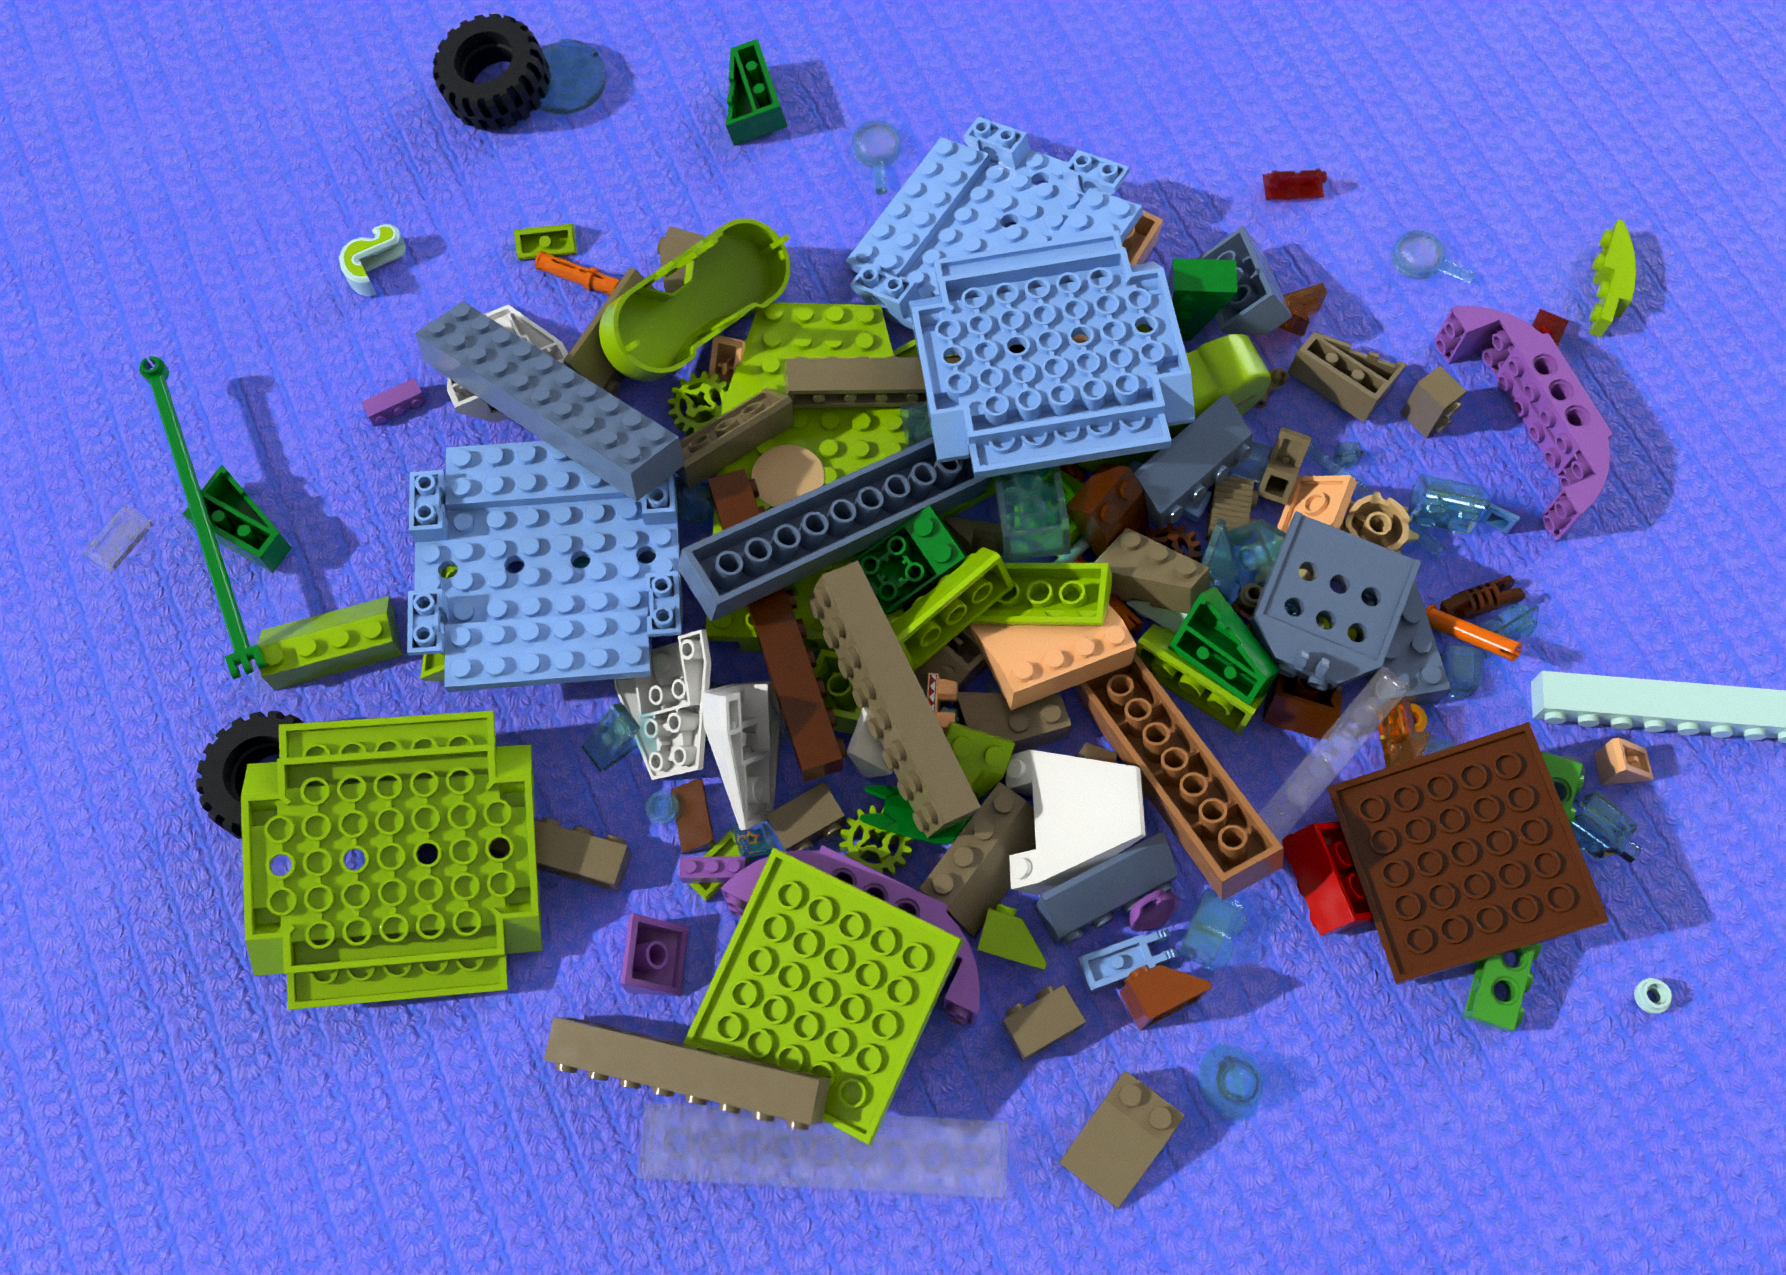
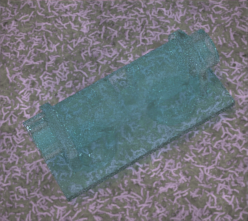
[1480,603,1539,659]

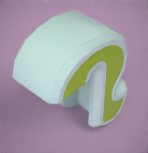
[339,224,406,297]

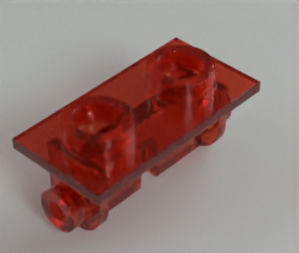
[1262,168,1327,200]

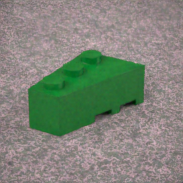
[1167,258,1237,341]

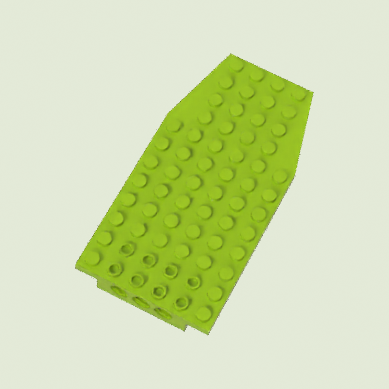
[706,302,909,654]

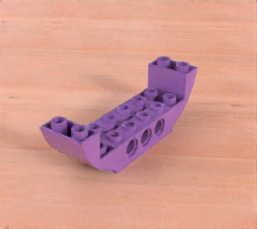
[1434,306,1613,541]
[721,845,980,1026]

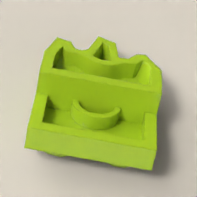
[945,721,1015,801]

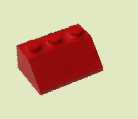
[1281,822,1374,936]

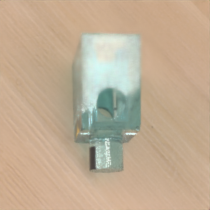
[1571,791,1642,863]

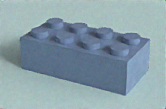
[1341,579,1451,713]

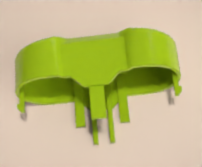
[599,218,791,382]
[1077,324,1271,472]

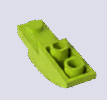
[1588,219,1636,338]

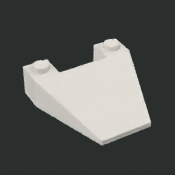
[1005,750,1146,895]

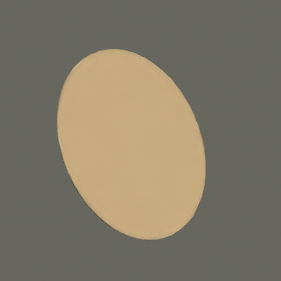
[751,445,825,507]

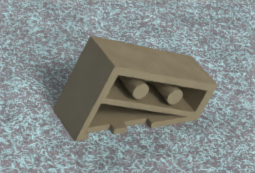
[1288,332,1407,423]
[954,692,1072,754]

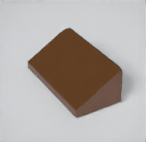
[671,778,715,854]

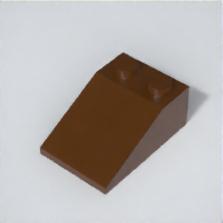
[1064,462,1149,558]
[1262,673,1343,741]

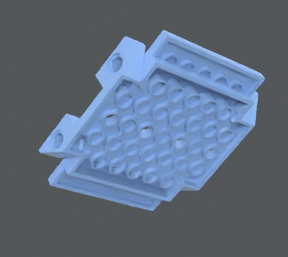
[845,117,1143,330]
[908,230,1195,479]
[407,441,683,692]

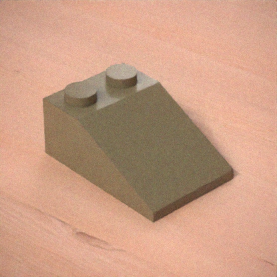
[1059,1070,1185,1209]

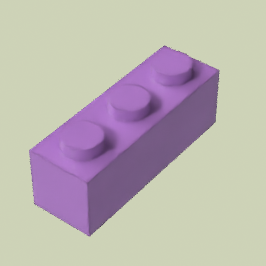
[361,378,427,426]
[680,856,747,883]

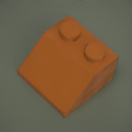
[1120,964,1212,1031]

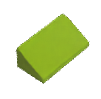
[513,223,577,260]

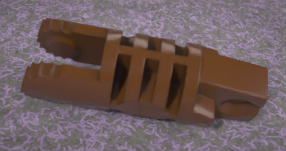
[1440,575,1526,619]

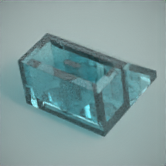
[1408,474,1490,534]

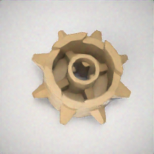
[1340,491,1419,554]

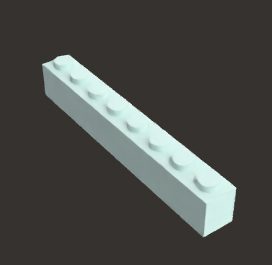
[1531,671,1786,743]

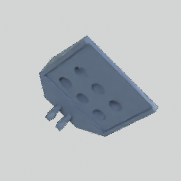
[1249,511,1421,691]

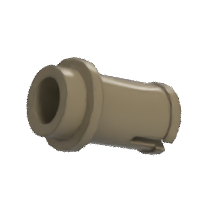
[1234,583,1263,613]

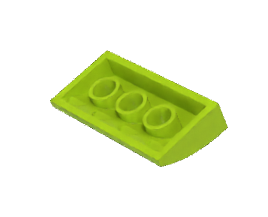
[972,563,1113,626]

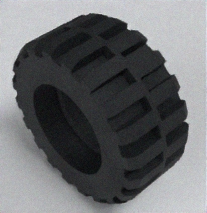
[432,14,551,131]
[196,711,303,839]

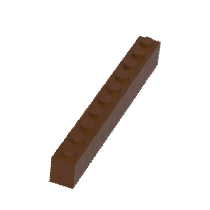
[708,468,847,782]

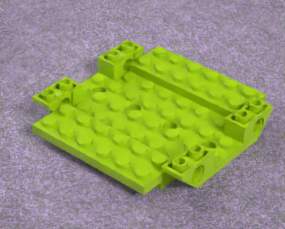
[241,711,543,1010]

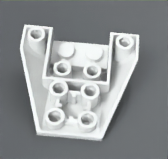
[614,629,711,780]

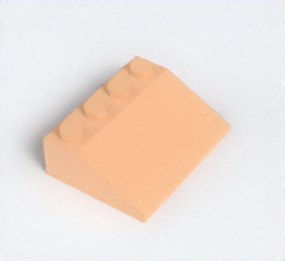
[969,605,1137,710]

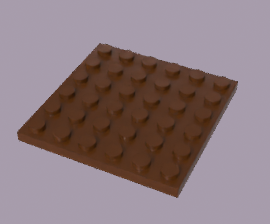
[1327,722,1609,985]

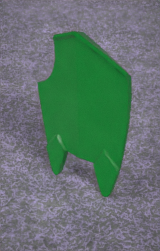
[860,785,973,845]

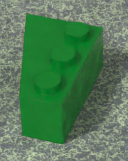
[726,39,788,146]
[183,465,292,573]
[1168,586,1280,706]

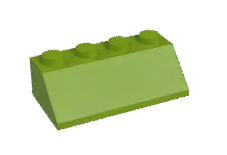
[889,547,1014,672]
[257,596,403,691]
[1135,624,1267,735]

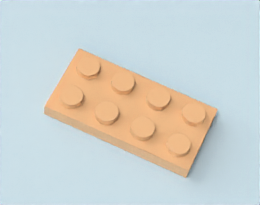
[1256,475,1357,588]

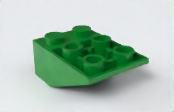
[850,505,967,615]

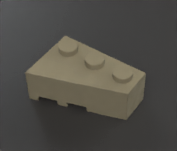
[1094,528,1209,614]

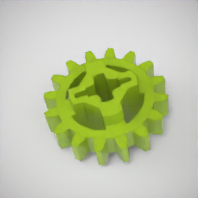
[668,371,729,436]
[839,805,913,877]

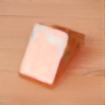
[1279,283,1327,336]
[1374,699,1430,768]

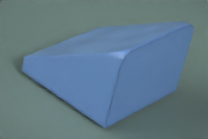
[1479,502,1520,534]

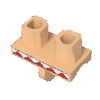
[922,673,958,734]

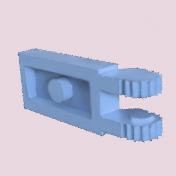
[1077,929,1179,992]

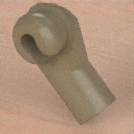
[1254,368,1288,408]

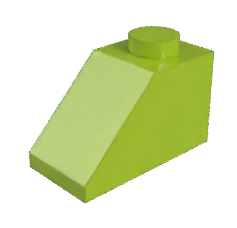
[977,903,1047,970]

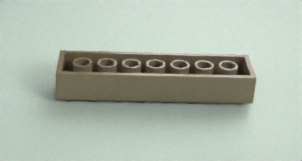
[808,561,981,838]

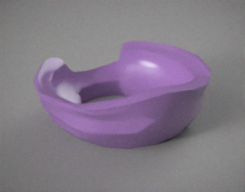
[1129,889,1180,932]

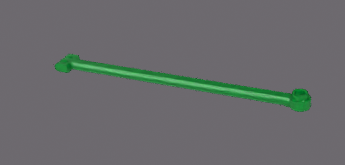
[139,356,267,679]

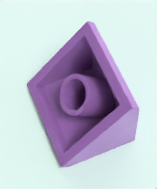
[621,913,689,996]

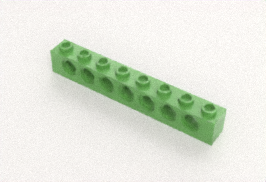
[1463,751,1584,1032]

